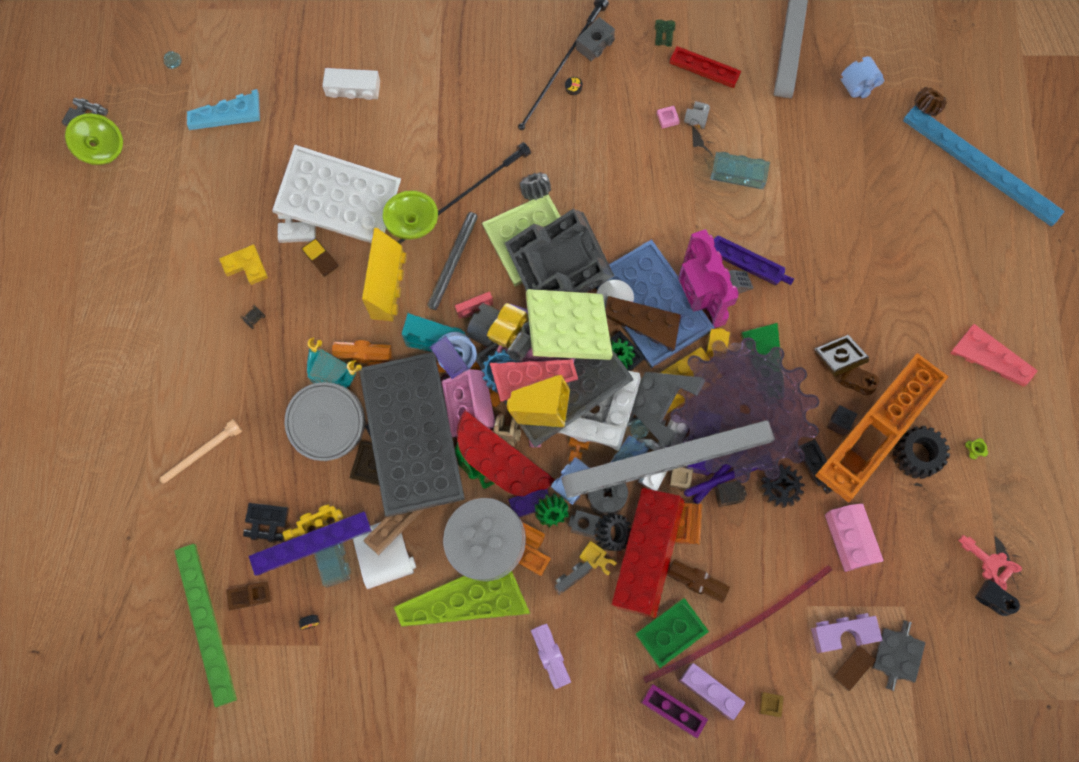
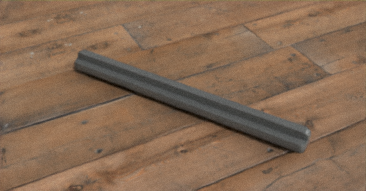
[427,212,478,310]

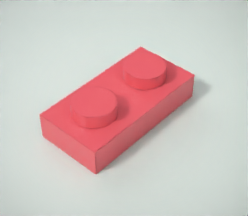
[455,291,493,319]

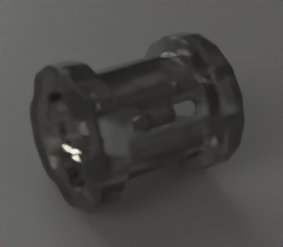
[240,305,266,330]

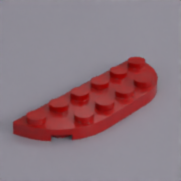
[457,410,555,496]

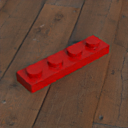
[669,46,741,88]

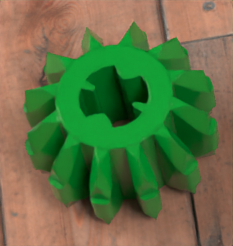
[610,338,635,369]
[535,493,568,528]

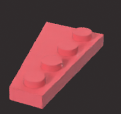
[950,324,1038,387]
[490,360,578,402]

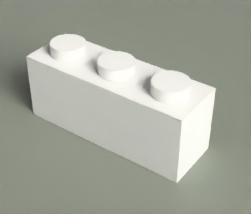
[323,68,380,100]

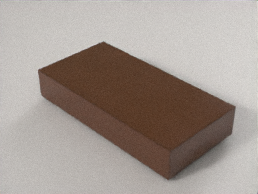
[832,645,876,691]

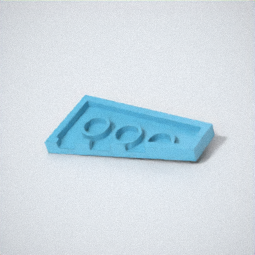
[187,89,260,130]

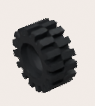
[594,514,631,551]

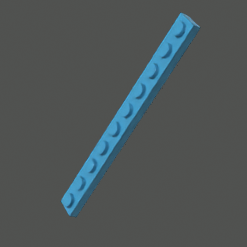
[903,106,1065,227]

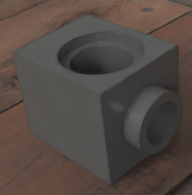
[568,510,600,539]

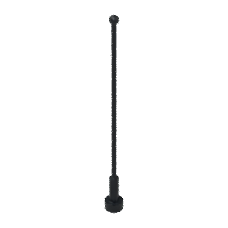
[518,0,609,130]
[397,142,531,244]

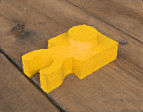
[579,541,617,575]

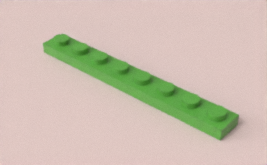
[174,544,237,708]

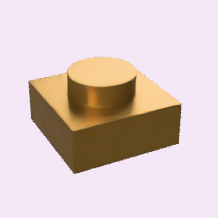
[759,692,784,718]

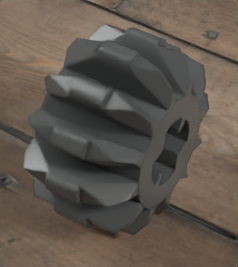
[520,172,551,201]

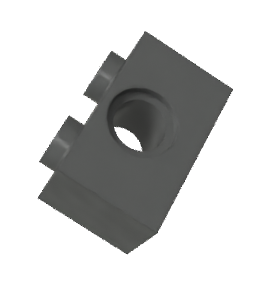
[576,17,615,61]

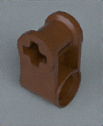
[839,367,880,396]

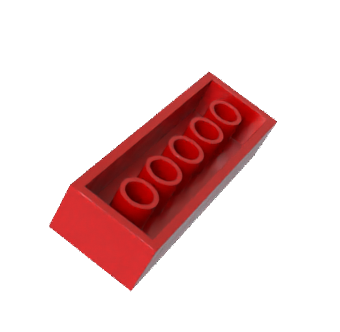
[611,488,685,619]

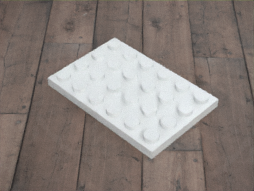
[273,145,401,243]

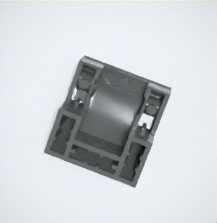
[505,209,614,293]

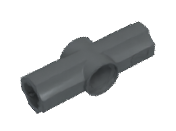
[507,321,532,362]

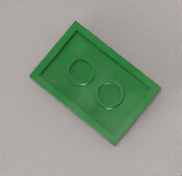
[635,598,709,669]

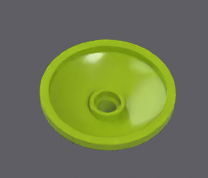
[65,113,123,165]
[383,191,438,239]

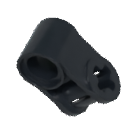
[975,580,1020,616]

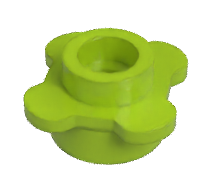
[965,438,988,460]

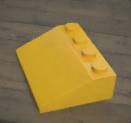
[362,228,406,322]

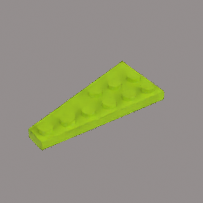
[394,571,530,627]

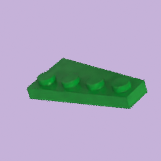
[741,323,785,404]

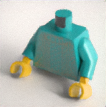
[307,337,362,388]

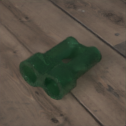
[655,19,676,47]

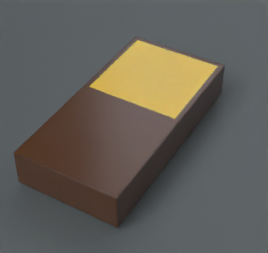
[301,238,339,277]

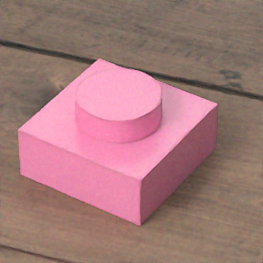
[656,106,680,129]

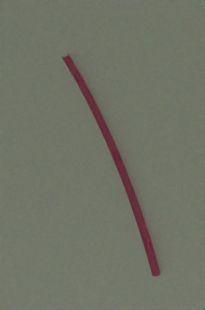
[643,565,833,683]

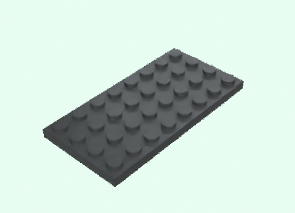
[359,352,465,517]

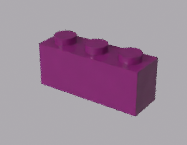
[640,684,708,739]

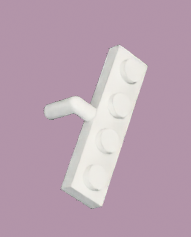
[637,415,691,491]

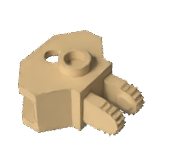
[492,414,521,446]

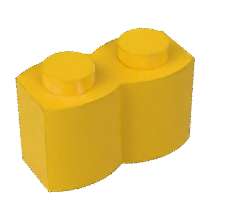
[487,303,529,349]

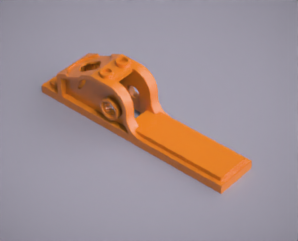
[815,353,949,502]

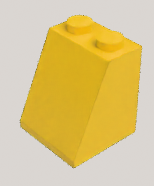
[507,375,570,428]

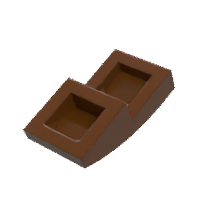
[226,581,271,611]

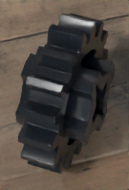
[760,464,805,508]

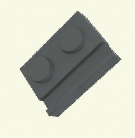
[554,561,592,595]

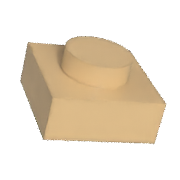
[670,468,693,490]

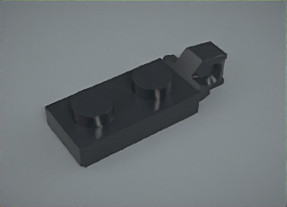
[796,439,833,494]

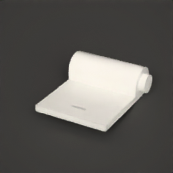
[353,522,417,589]

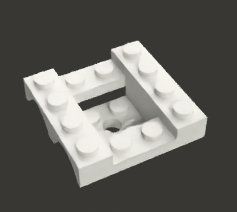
[557,371,641,451]

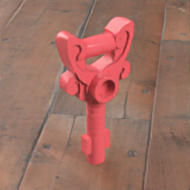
[958,535,1022,591]

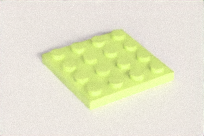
[482,195,561,287]
[526,289,613,360]

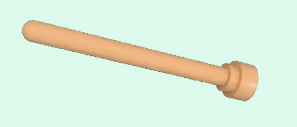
[159,419,242,484]

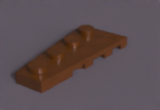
[605,296,681,352]

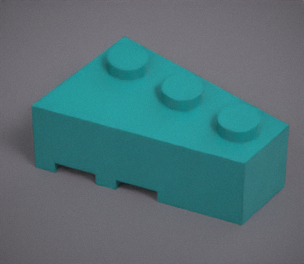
[401,313,466,352]

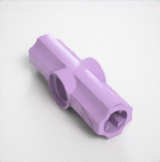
[531,624,571,689]

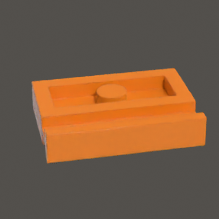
[675,503,703,545]

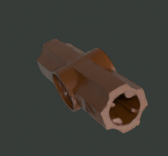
[667,559,730,603]

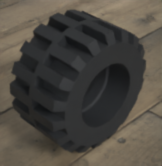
[893,426,950,479]

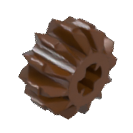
[914,87,947,116]

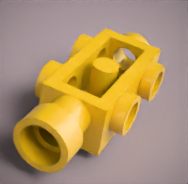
[283,505,344,541]

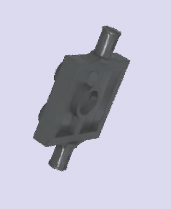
[872,620,926,691]

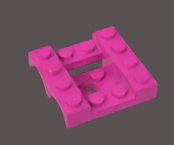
[678,229,739,329]

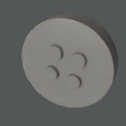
[284,382,365,461]
[443,498,526,581]

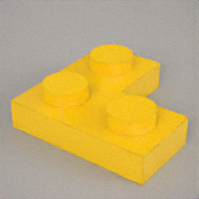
[219,244,268,285]

